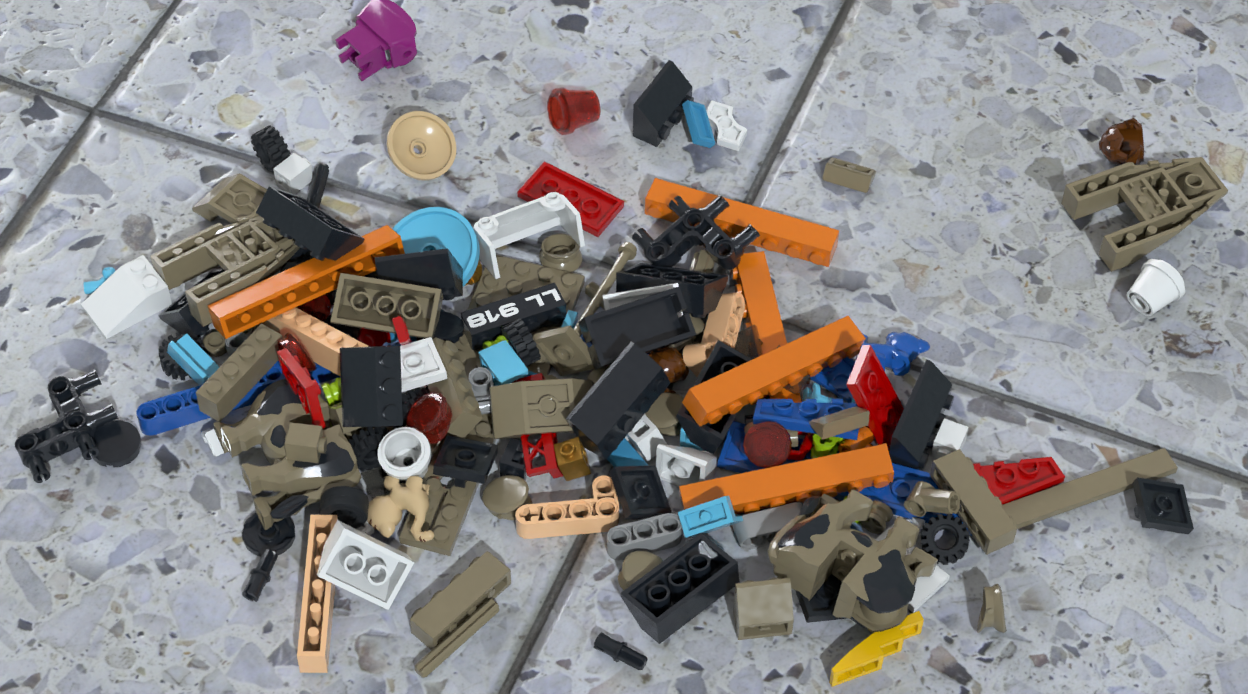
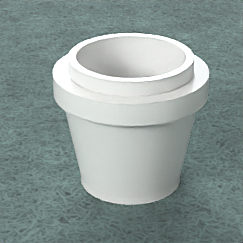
[1127,259,1185,316]
[378,427,431,483]

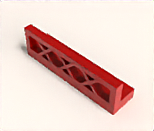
[512,373,563,479]

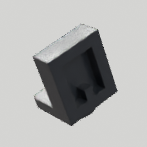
[499,438,526,481]

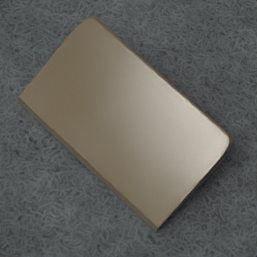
[823,157,876,193]
[809,407,870,440]

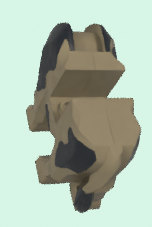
[213,379,361,530]
[767,489,938,632]

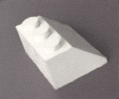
[317,520,415,610]

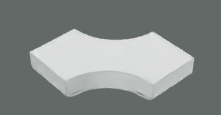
[706,100,747,151]

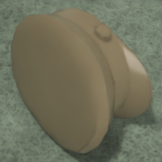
[539,234,583,273]
[645,392,684,436]
[482,475,533,520]
[618,551,663,590]
[977,584,1007,633]

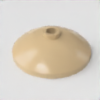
[387,111,456,180]

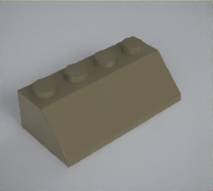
[331,273,443,339]

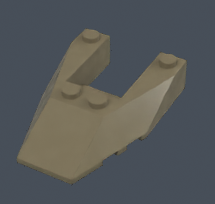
[1061,157,1228,272]
[150,216,300,327]

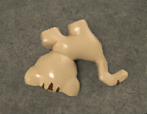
[367,476,434,542]

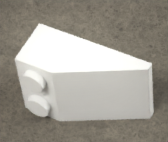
[81,255,172,339]

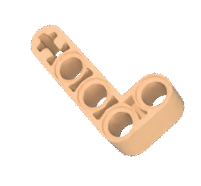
[683,292,745,377]
[515,475,619,539]

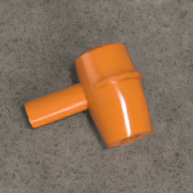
[838,426,874,453]

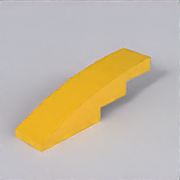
[829,611,924,687]

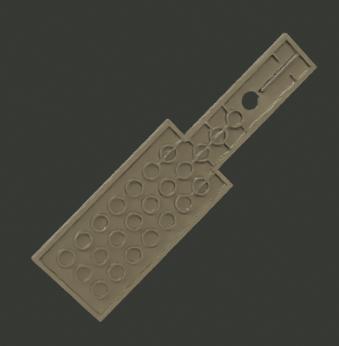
[399,255,585,556]

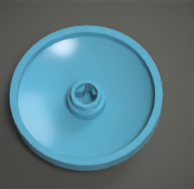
[393,207,480,287]

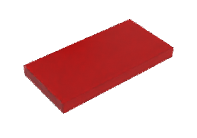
[518,161,624,237]
[846,345,904,451]

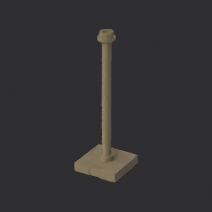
[533,242,637,376]

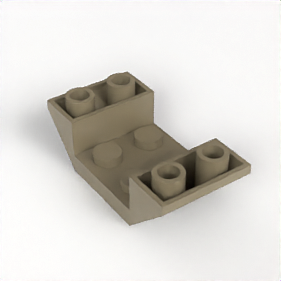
[192,173,267,224]
[489,378,592,439]

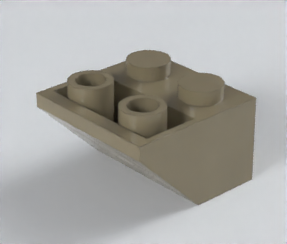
[733,577,794,640]

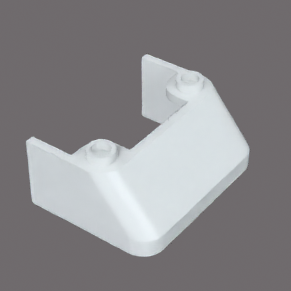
[473,192,585,279]

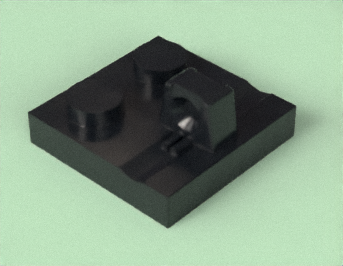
[433,435,498,488]
[609,465,672,520]
[1132,477,1194,534]
[795,574,848,623]

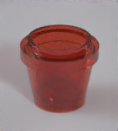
[547,87,601,135]

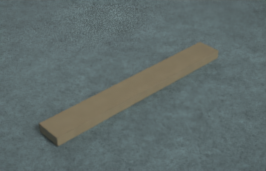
[1002,448,1178,529]

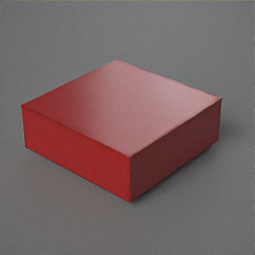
[392,316,412,345]

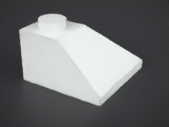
[656,444,717,486]

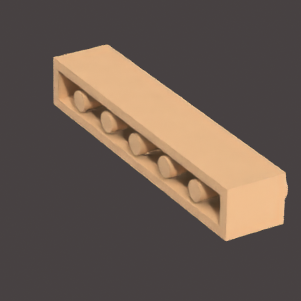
[262,307,368,377]
[297,515,338,673]

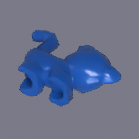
[860,332,930,376]

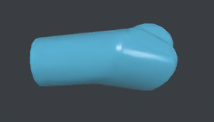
[83,267,116,294]

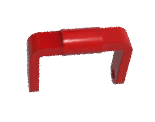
[774,431,814,460]

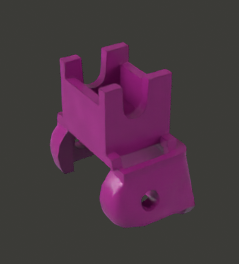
[335,0,417,81]

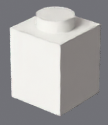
[273,153,313,195]
[627,414,668,461]
[931,418,969,459]

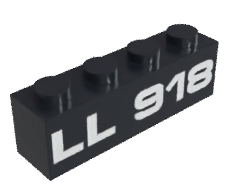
[461,282,566,350]

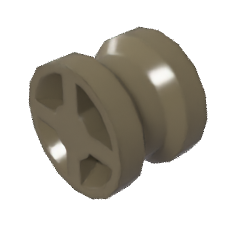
[860,501,893,534]

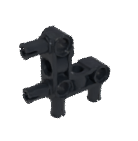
[632,194,760,270]
[15,369,119,483]

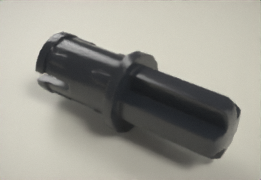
[242,549,278,602]
[593,632,648,670]

